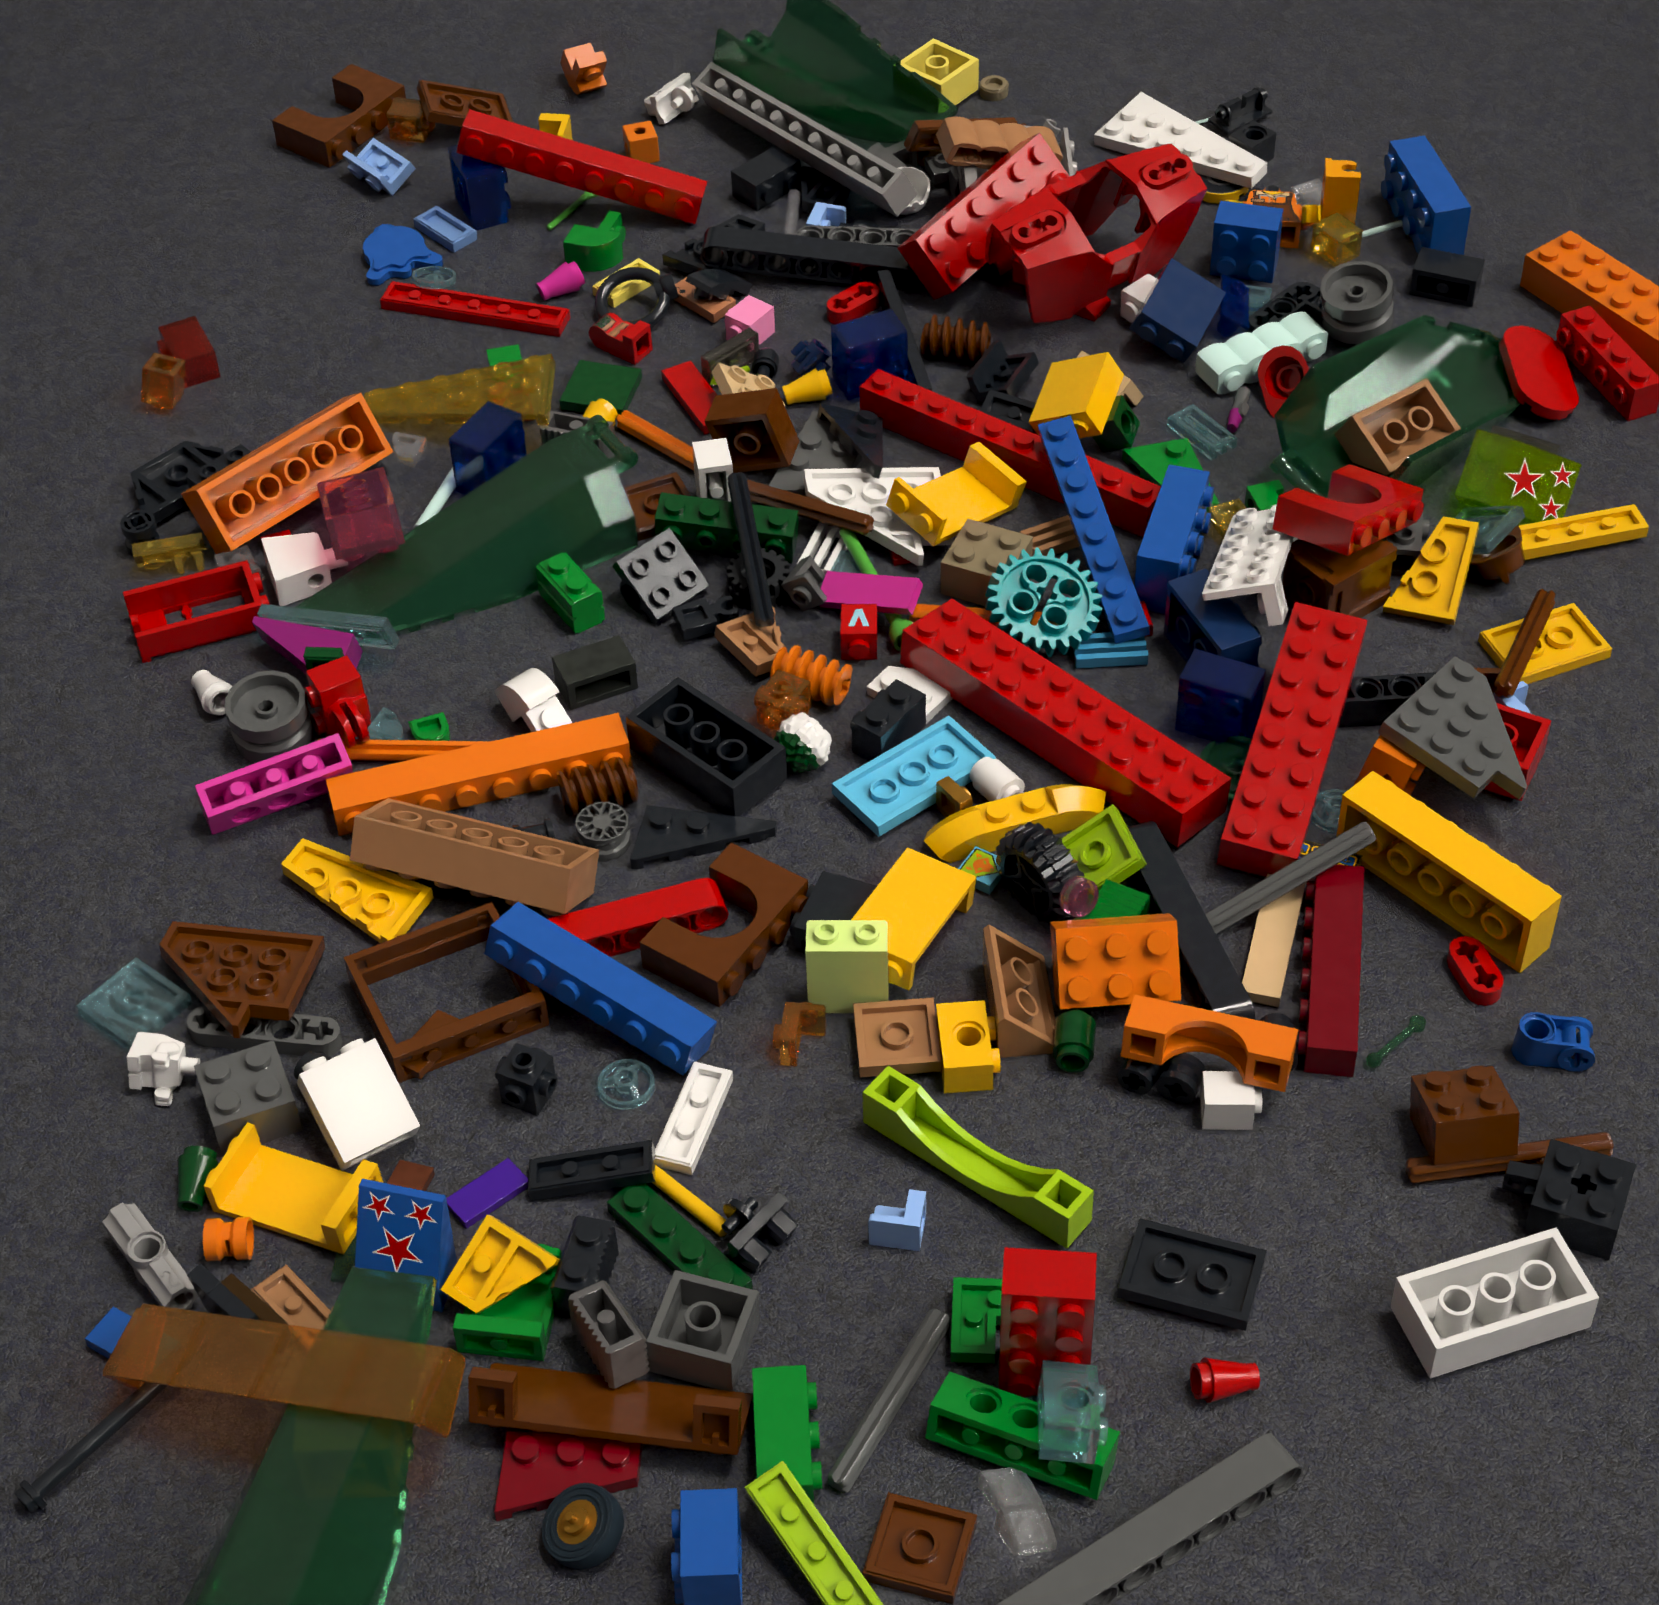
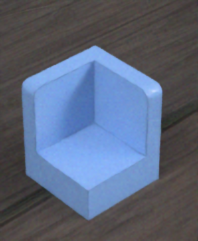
[868,1189,926,1251]

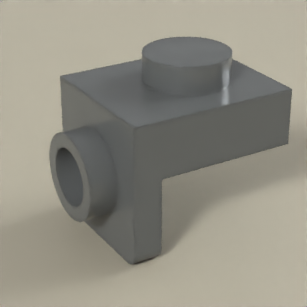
[781,556,827,611]

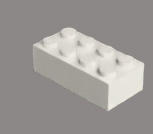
[1390,1228,1599,1378]

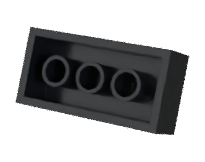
[626,677,787,816]

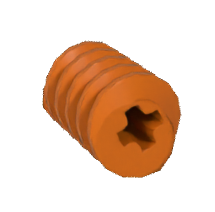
[770,645,853,706]

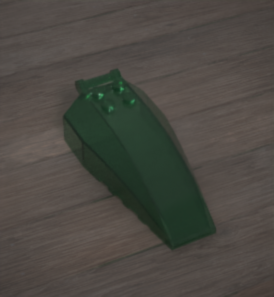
[713,0,958,143]

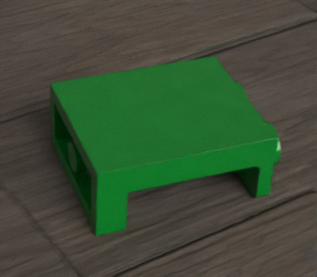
[453,1244,562,1361]

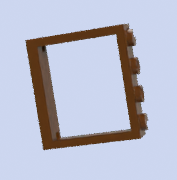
[344,902,549,1083]

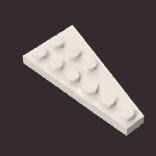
[1094,92,1267,188]

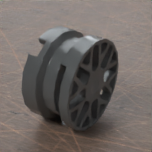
[575,802,631,861]

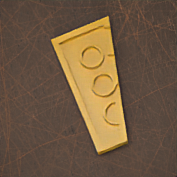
[281,838,434,943]

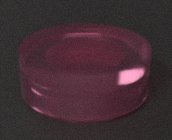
[1059,876,1099,918]

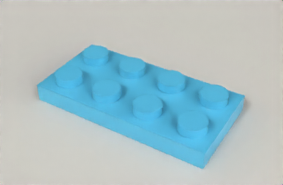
[832,716,996,837]

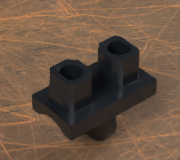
[721,1192,798,1273]

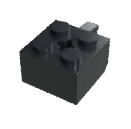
[1502,1139,1636,1260]

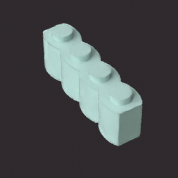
[1195,312,1328,394]

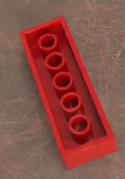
[897,133,1070,300]

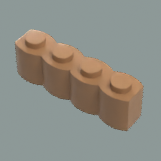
[936,117,1063,169]

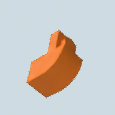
[560,43,607,95]

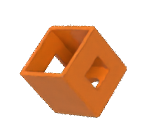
[622,121,660,163]

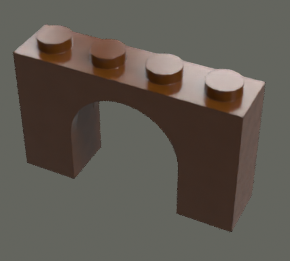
[272,64,408,168]
[640,842,809,1007]

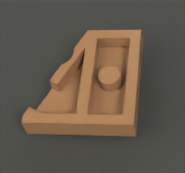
[715,606,784,677]

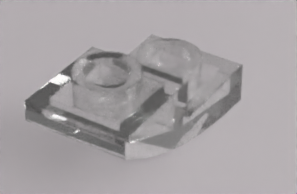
[977,1467,1057,1556]

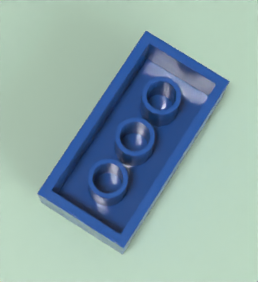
[1381,135,1471,255]
[1135,464,1214,614]

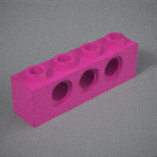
[195,733,353,835]

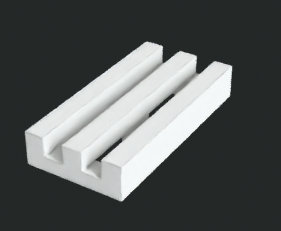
[797,522,847,575]

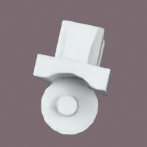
[644,73,699,124]

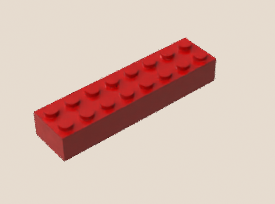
[1217,602,1368,877]

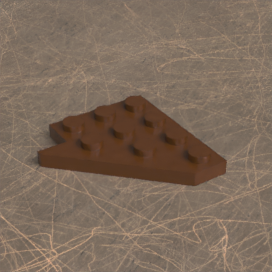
[159,921,325,1038]

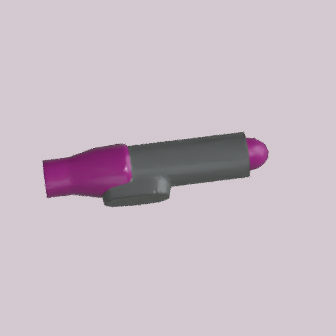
[1227,387,1250,433]

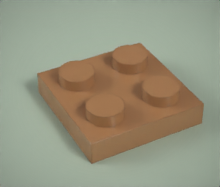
[853,998,941,1077]

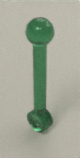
[1366,1015,1426,1068]

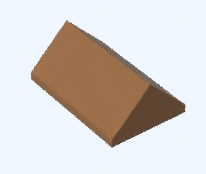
[983,925,1056,1058]

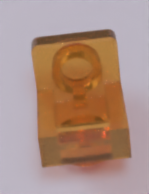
[773,1002,827,1066]

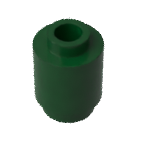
[1053,1010,1096,1073]

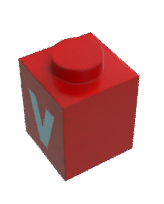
[840,604,878,660]

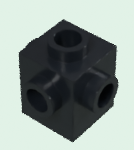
[495,1043,558,1116]

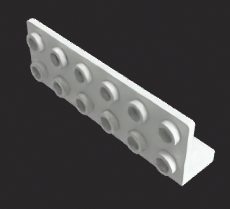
[1202,504,1298,626]

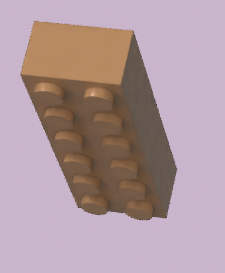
[350,798,599,916]

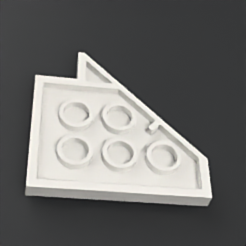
[803,467,954,566]

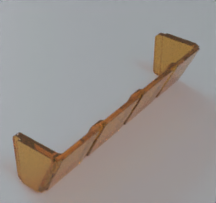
[103,1303,465,1438]

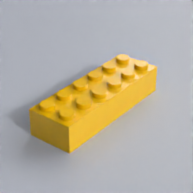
[1336,771,1562,973]

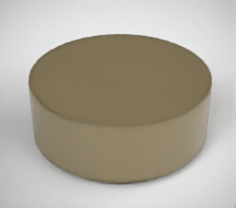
[979,75,1009,101]

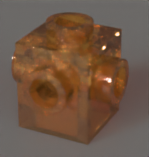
[754,669,811,730]

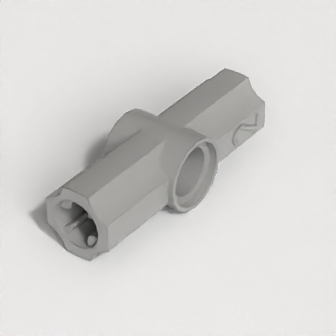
[102,1202,199,1315]

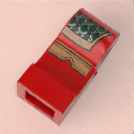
[589,313,653,365]

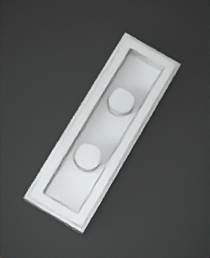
[655,1062,733,1176]

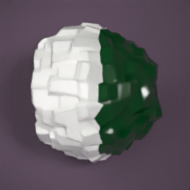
[774,712,832,773]

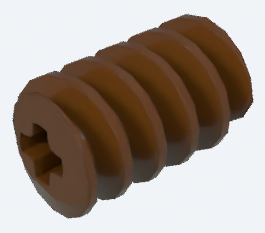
[920,314,991,362]
[556,757,639,816]

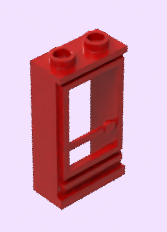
[123,560,272,663]

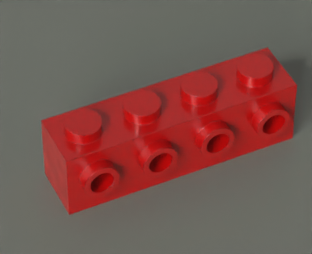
[1556,305,1659,421]

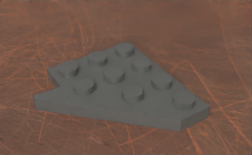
[1378,656,1528,799]

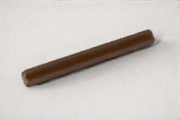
[747,480,874,535]
[1494,589,1556,698]
[1406,1132,1614,1183]

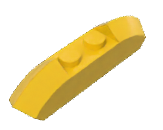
[924,784,1106,863]

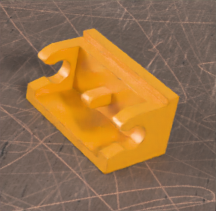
[1320,158,1361,229]

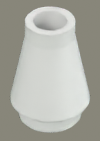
[191,670,232,715]

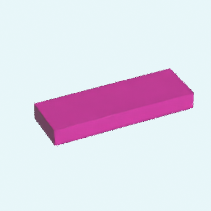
[819,571,923,615]

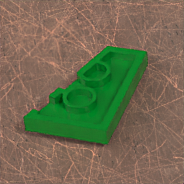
[1122,438,1219,514]

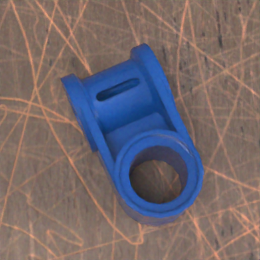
[1511,1012,1595,1071]

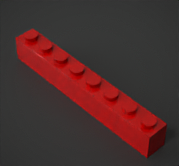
[456,109,707,224]

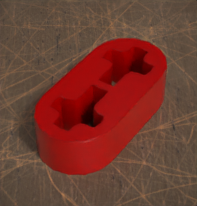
[826,282,879,325]
[1447,936,1504,1006]

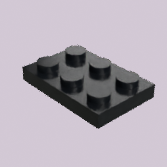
[1117,1218,1267,1331]

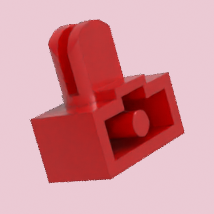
[304,655,372,748]

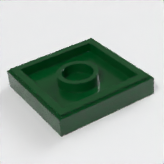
[559,360,642,415]

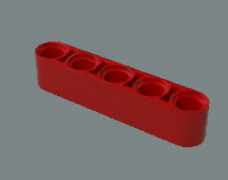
[548,878,729,957]

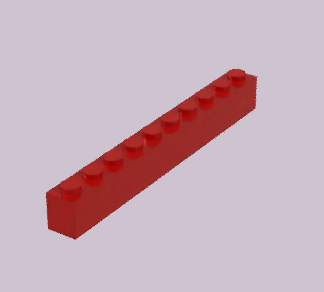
[859,369,1161,537]

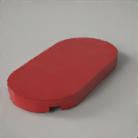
[1499,326,1579,420]

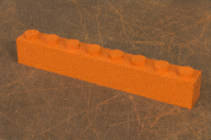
[326,713,631,836]

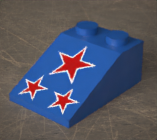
[355,1179,457,1312]

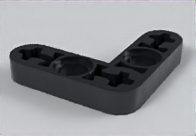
[1248,282,1323,333]

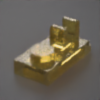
[131,533,206,574]

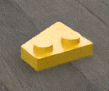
[440,1214,560,1313]

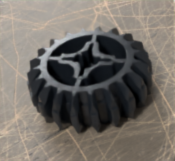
[996,822,1087,924]

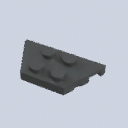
[768,411,862,496]

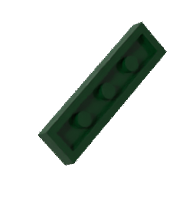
[607,1183,753,1289]

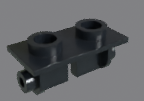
[1208,87,1273,134]

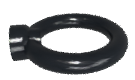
[595,267,679,328]

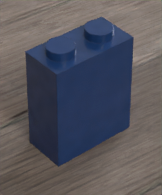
[1129,258,1226,363]

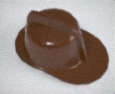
[1470,522,1525,585]

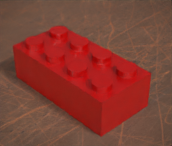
[999,1247,1097,1401]

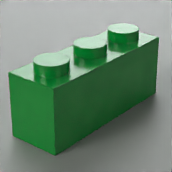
[752,1365,823,1504]

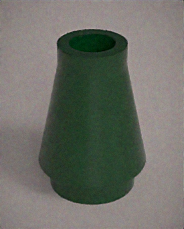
[177,1146,219,1212]

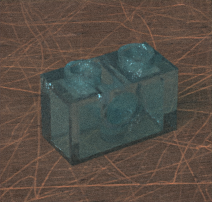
[1037,1360,1108,1464]

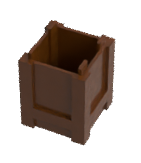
[1282,539,1397,618]

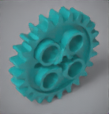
[985,547,1102,657]

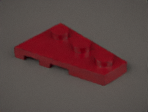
[494,1431,643,1521]

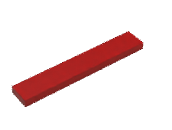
[380,281,570,337]

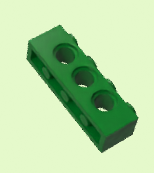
[925,1371,1120,1500]

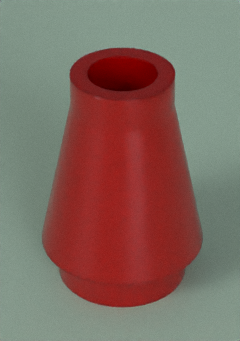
[1190,1357,1260,1403]

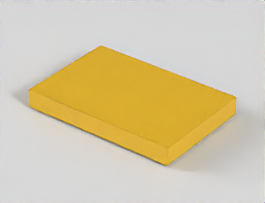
[1478,603,1612,684]

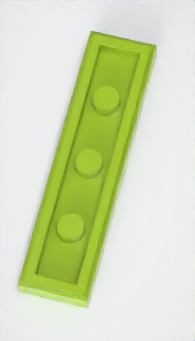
[745,1461,883,1605]

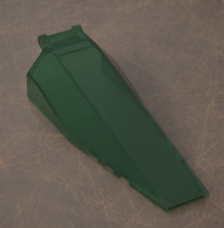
[280,415,639,647]
[183,1267,437,1605]

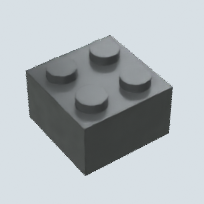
[194,1040,303,1157]
[646,1270,760,1391]

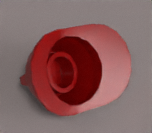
[1258,345,1314,423]

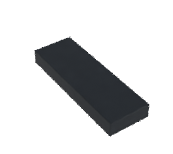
[528,1140,655,1201]

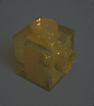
[1311,212,1363,267]

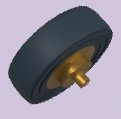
[542,1483,624,1570]

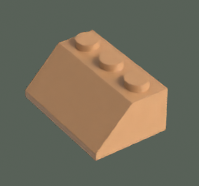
[1334,378,1464,475]

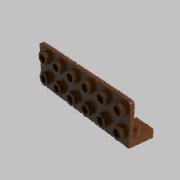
[468,1363,753,1455]

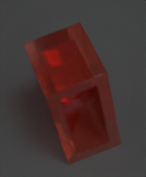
[156,316,221,389]

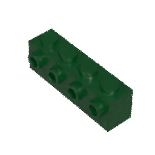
[655,492,798,564]

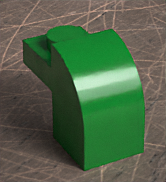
[563,210,626,272]

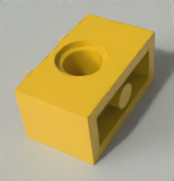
[936,1000,1001,1093]

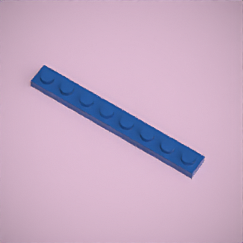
[1038,415,1150,644]

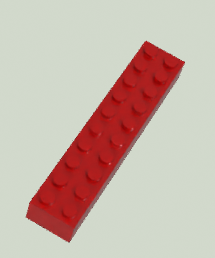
[900,599,1232,847]

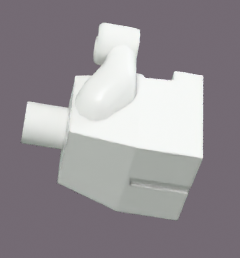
[127,1032,200,1106]

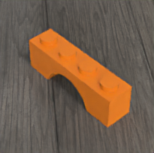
[1121,995,1298,1092]

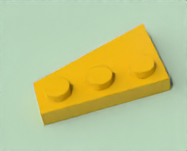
[1383,516,1479,625]

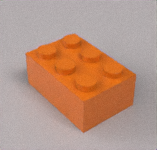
[1050,913,1181,1009]

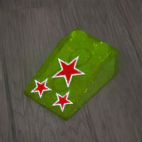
[1455,429,1582,523]

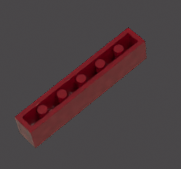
[1297,864,1364,1077]

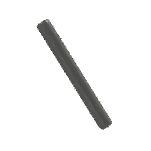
[1205,822,1376,934]
[828,1308,950,1493]

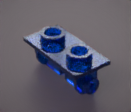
[1217,274,1249,337]

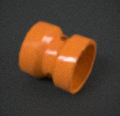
[203,1217,254,1262]

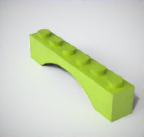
[862,1066,1094,1249]

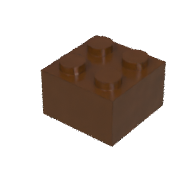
[704,388,800,473]
[1410,1066,1520,1165]

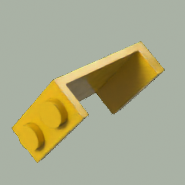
[886,442,1027,547]
[851,847,977,991]
[204,1122,383,1255]

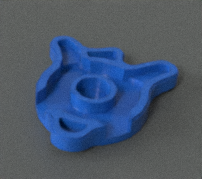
[363,224,443,286]

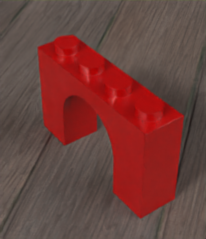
[1272,464,1424,556]

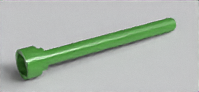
[840,529,913,651]

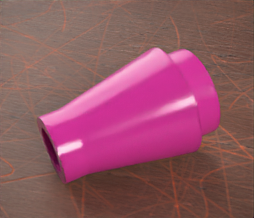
[536,261,585,301]

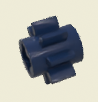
[791,339,831,376]

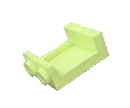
[805,920,889,1013]

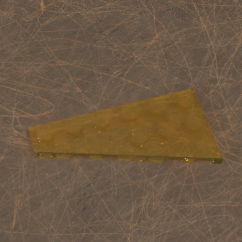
[364,353,556,425]

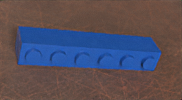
[484,902,717,1075]

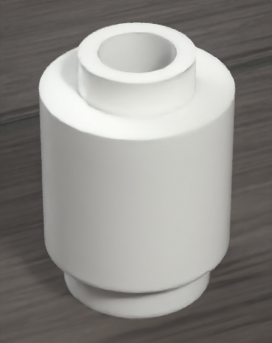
[969,757,1025,802]

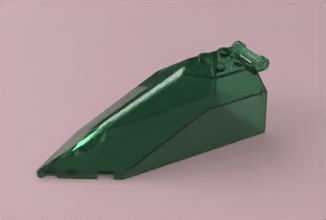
[1269,315,1520,498]

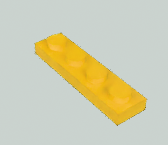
[1519,504,1649,560]

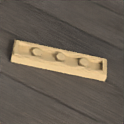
[1242,873,1306,1007]

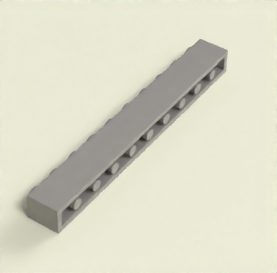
[692,62,917,217]

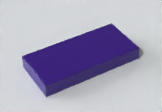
[447,1158,529,1229]

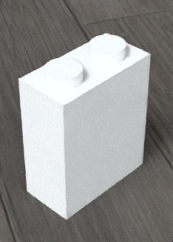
[297,1038,420,1171]

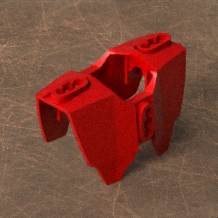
[985,144,1207,323]

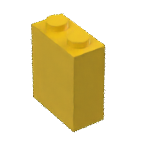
[1029,352,1124,439]

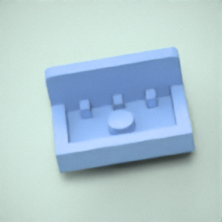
[342,138,416,196]

